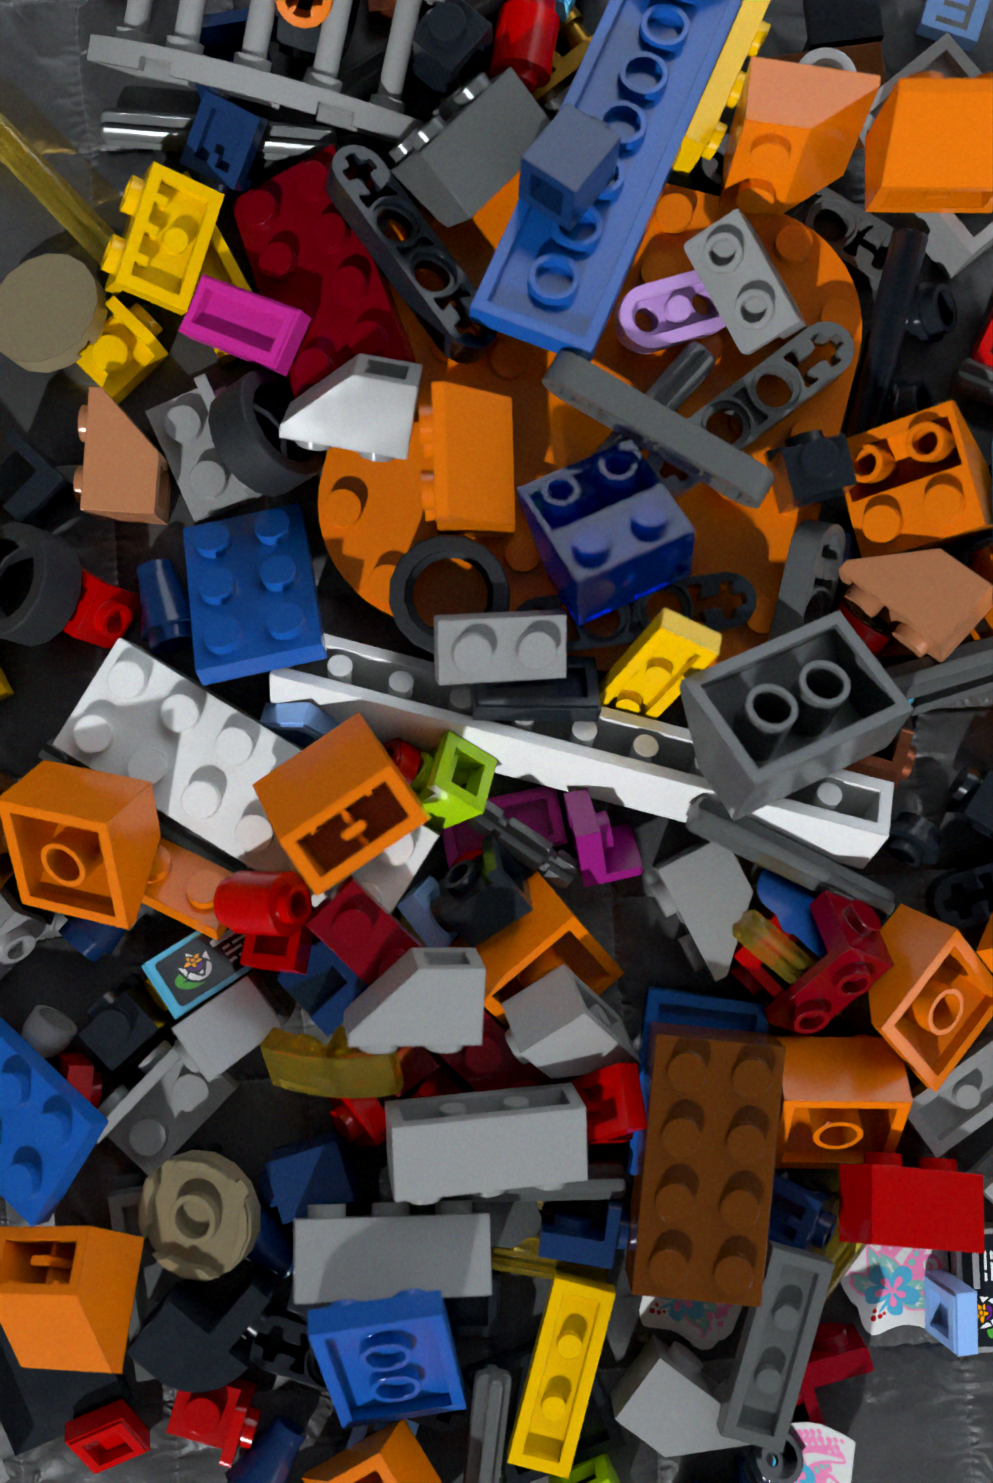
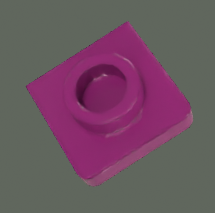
[564,788,643,888]

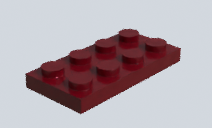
[230,144,417,399]

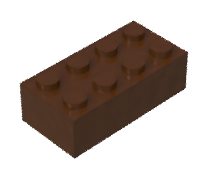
[625,1021,786,1307]

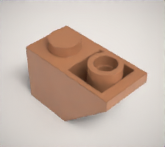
[73,386,172,525]
[838,548,993,664]

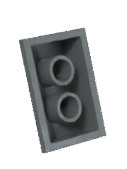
[679,610,914,821]

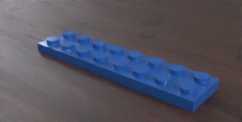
[470,0,742,362]

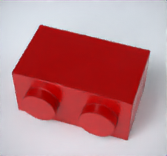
[839,1152,985,1254]

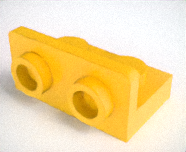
[100,162,225,315]

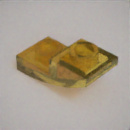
[260,1026,404,1098]

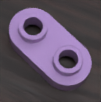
[613,270,726,354]

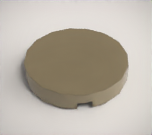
[0,253,108,373]
[138,1150,260,1281]

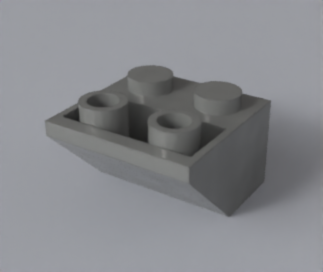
[389,67,551,228]

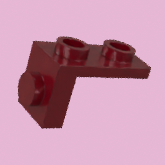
[764,890,894,1036]
[796,1322,874,1425]

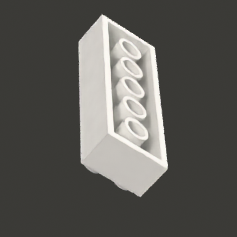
[53,638,441,914]

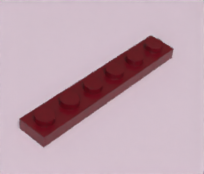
[305,874,593,1148]

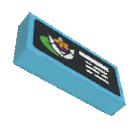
[141,928,253,1019]

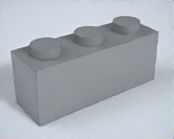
[385,1082,588,1205]
[293,1199,492,1304]

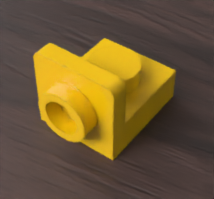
[76,295,169,404]

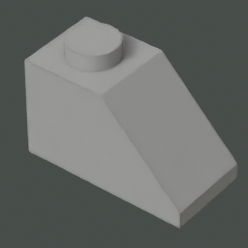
[501,964,641,1078]

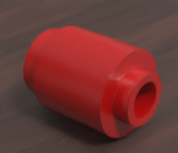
[489,0,560,94]
[213,870,312,937]

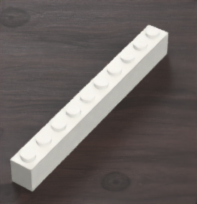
[270,634,894,869]

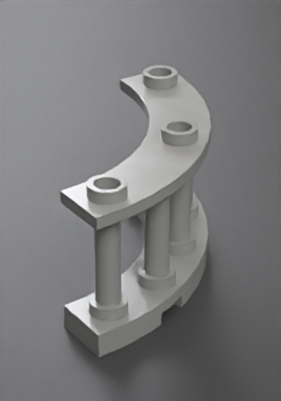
[87,0,447,144]

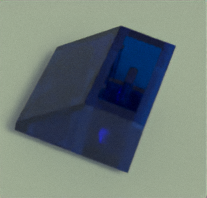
[517,438,695,626]

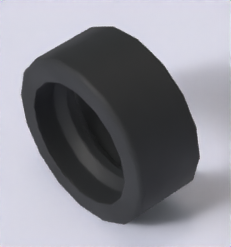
[208,369,326,497]
[0,521,82,647]
[389,534,510,654]

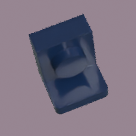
[179,90,268,198]
[767,1173,838,1253]
[536,1199,630,1269]

